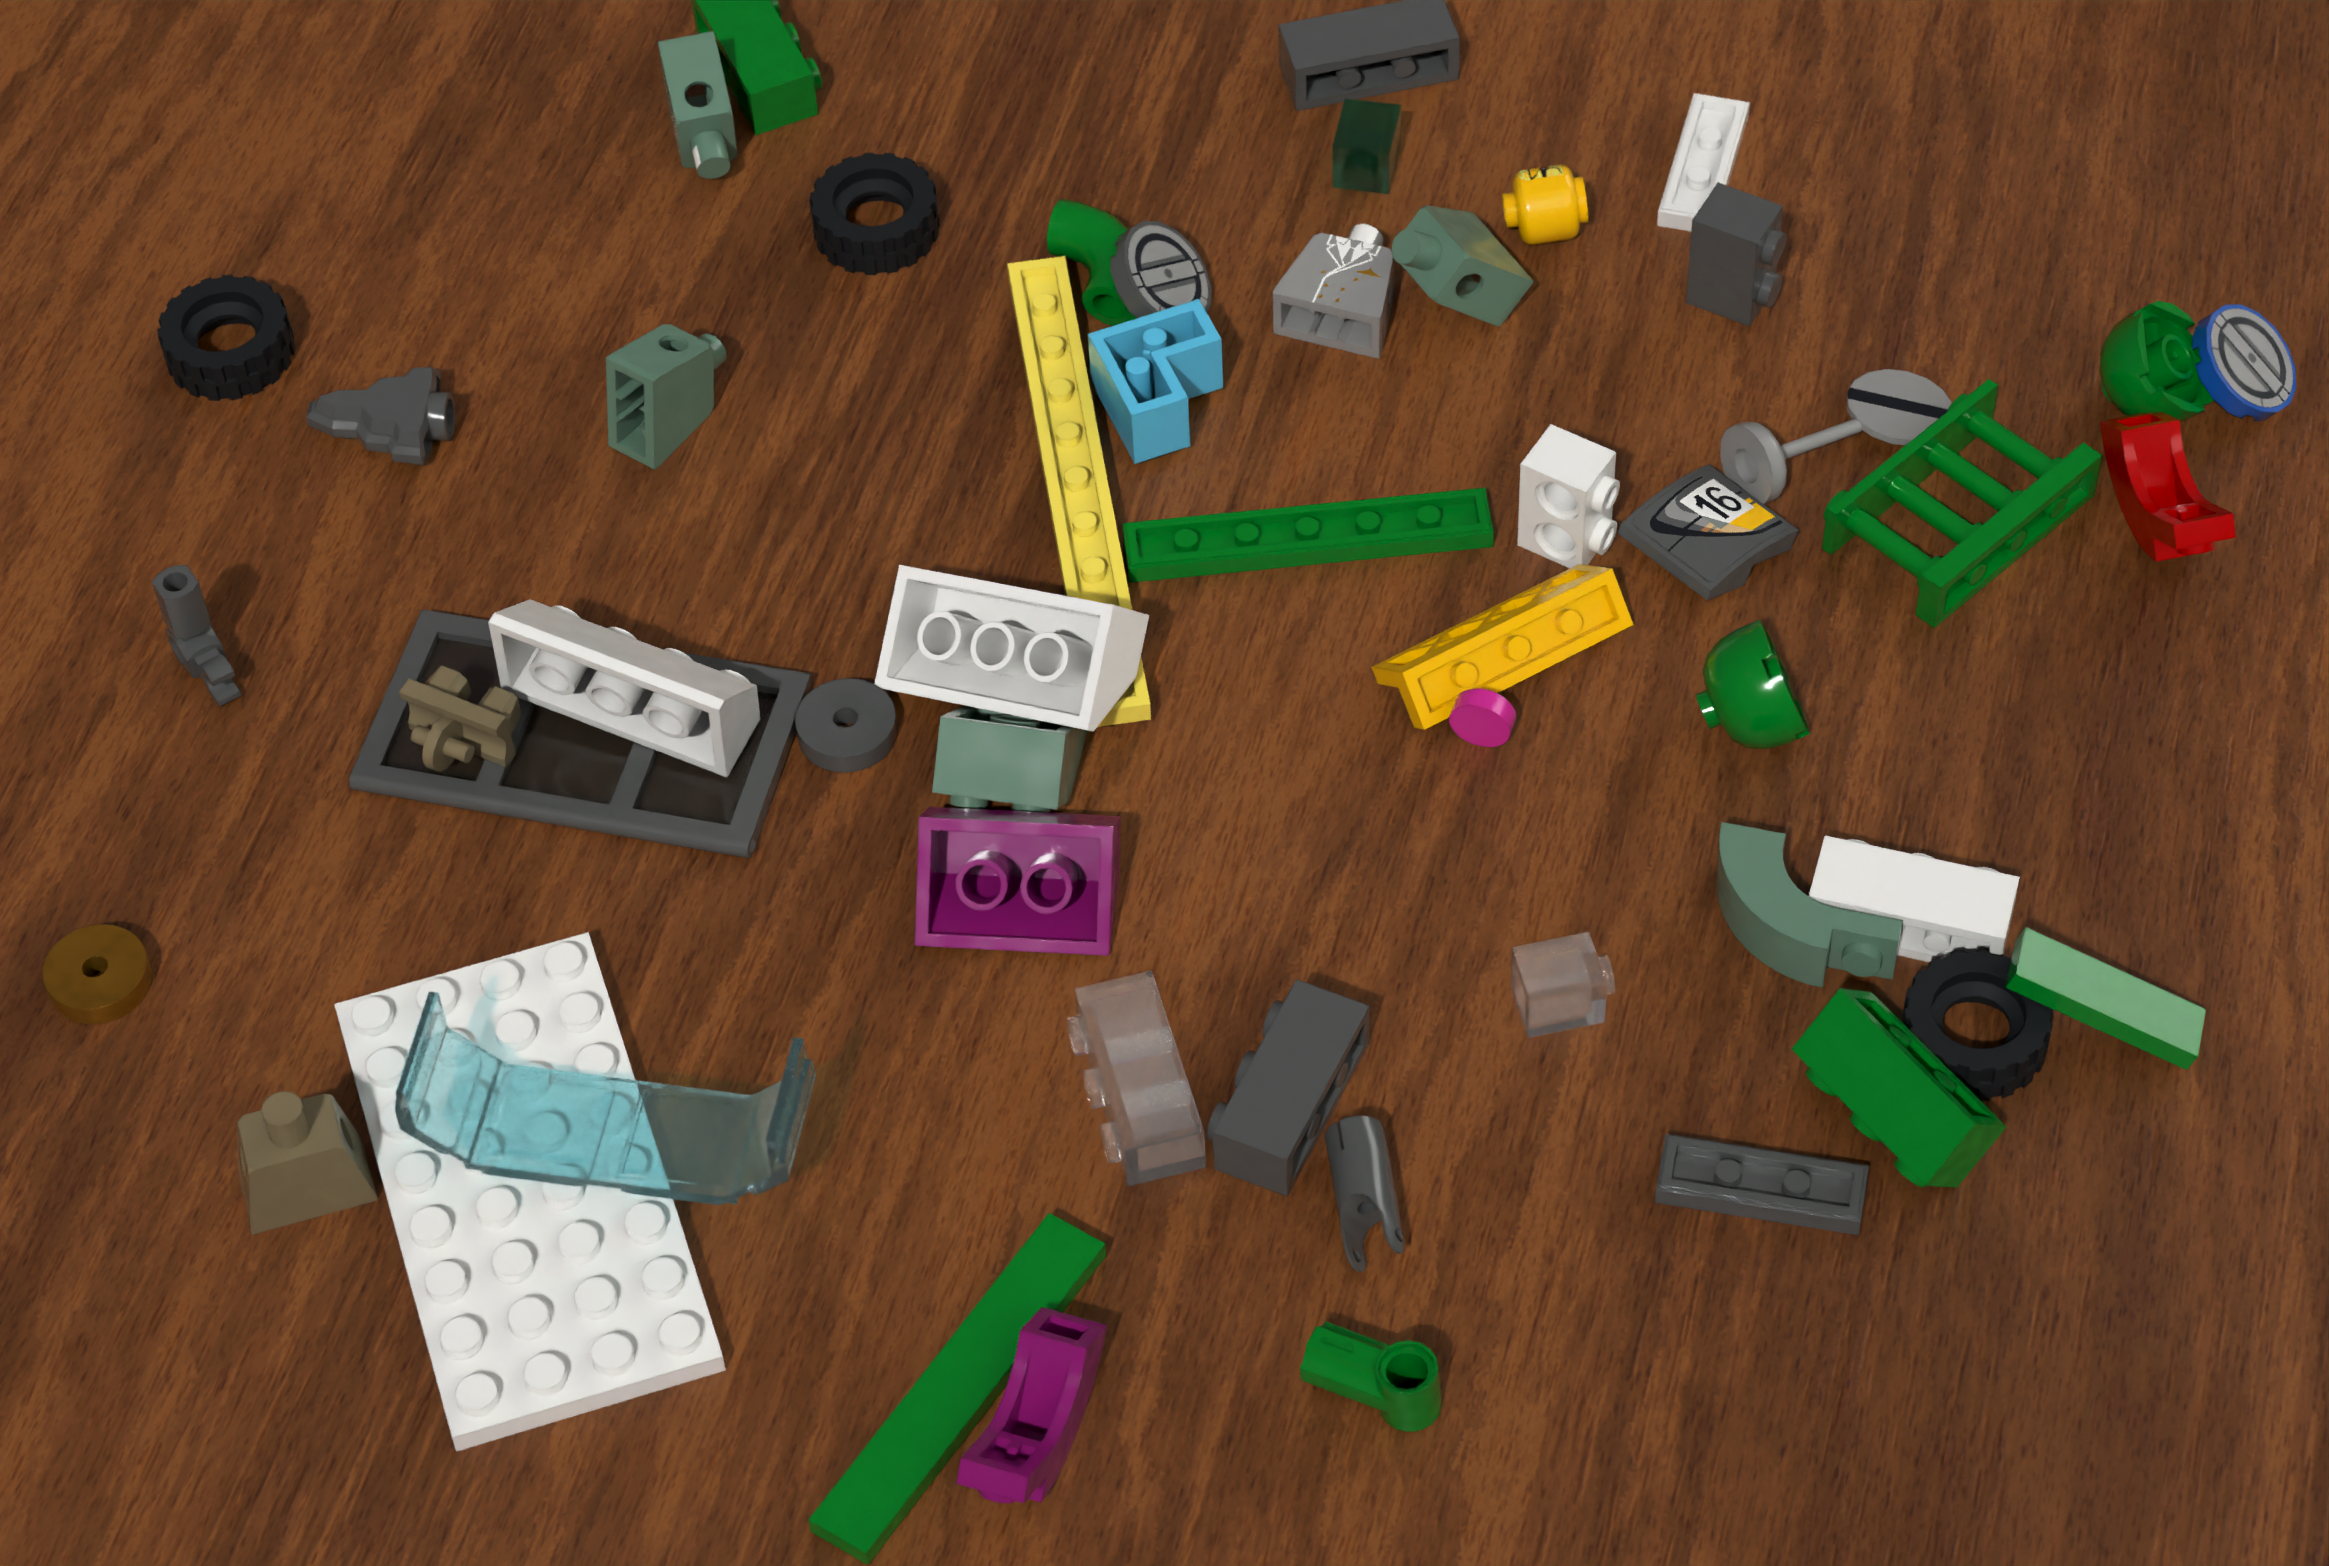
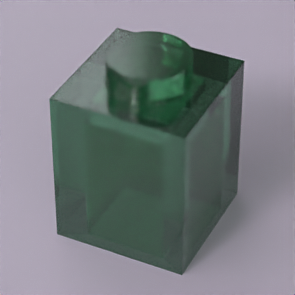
[1332,99,1401,194]

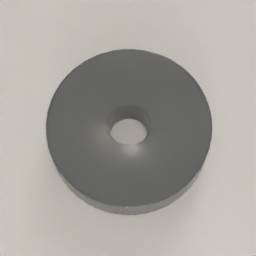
[795,678,898,773]

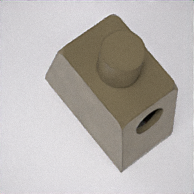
[236,1091,378,1235]

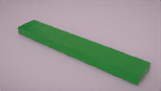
[1122,488,1494,583]
[808,1213,1106,1565]

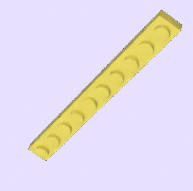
[1007,256,1151,727]

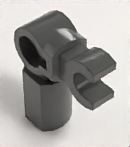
[152,565,241,707]

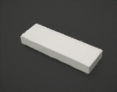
[1657,93,1750,232]

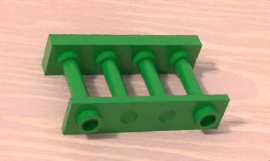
[1822,379,2102,628]

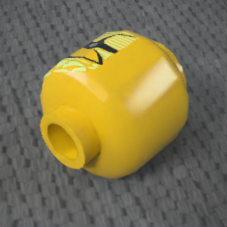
[1502,165,1588,245]

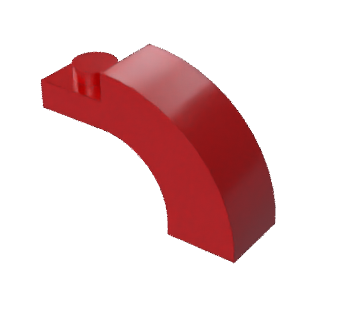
[2100,412,2236,562]

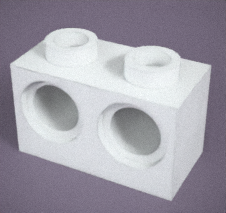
[1517,424,1620,568]

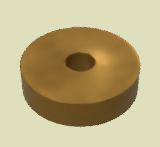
[42,924,152,1024]

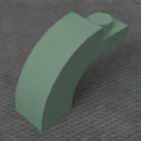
[1716,822,1903,988]

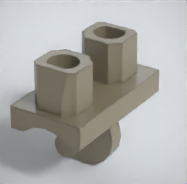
[399,665,521,772]

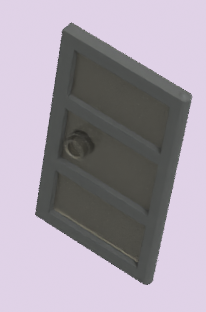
[349,609,813,859]

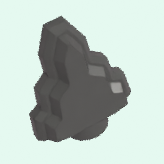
[306,367,455,466]

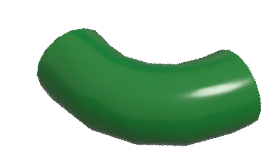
[1047,199,1136,326]

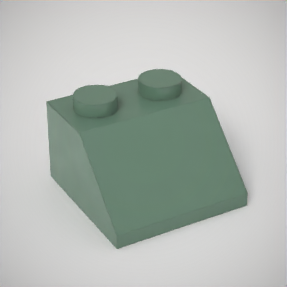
[932,705,1088,813]

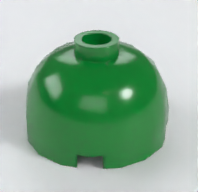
[2100,301,2214,422]
[1695,619,1810,749]

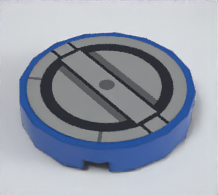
[2192,304,2296,421]

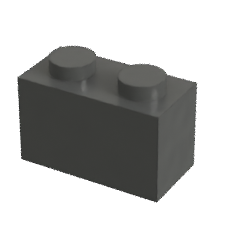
[1686,182,1787,327]

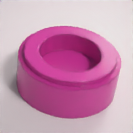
[1449,689,1516,747]

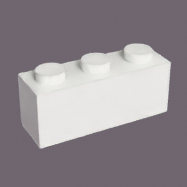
[1809,835,2020,962]

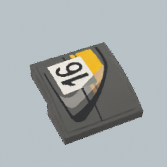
[1618,464,1798,601]

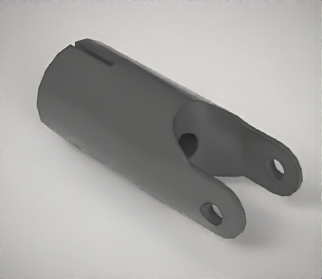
[1325,1116,1405,1272]

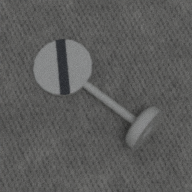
[1720,369,1952,505]

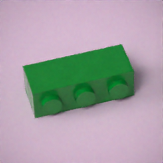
[691,0,822,135]
[1792,988,2006,1188]

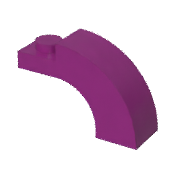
[956,1307,1107,1503]

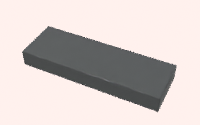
[1655,1134,1869,1235]

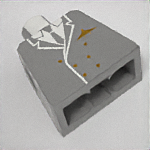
[1273,224,1395,359]

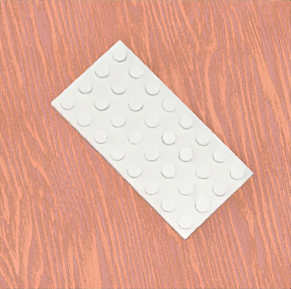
[334,932,726,1452]

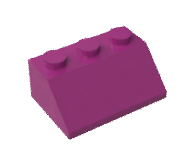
[915,807,1121,956]

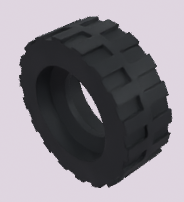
[810,152,940,275]
[157,275,295,401]
[1901,950,2054,1101]

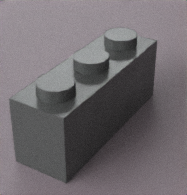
[1278,0,1460,111]
[1207,979,1369,1197]

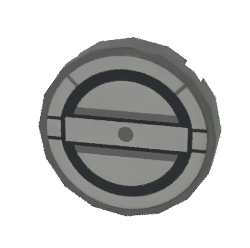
[1110,221,1211,318]

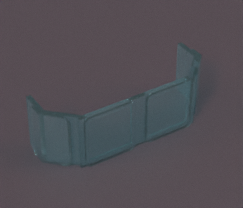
[395,992,816,1205]

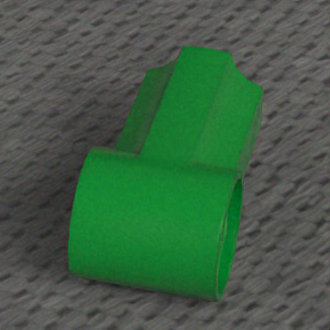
[1300,1321,1442,1432]

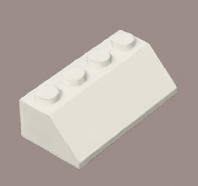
[874,565,1149,732]
[488,599,760,777]

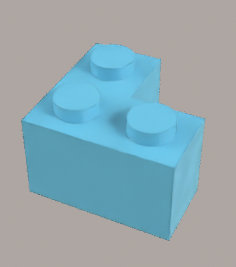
[1088,299,1223,464]

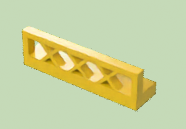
[1372,564,1633,730]

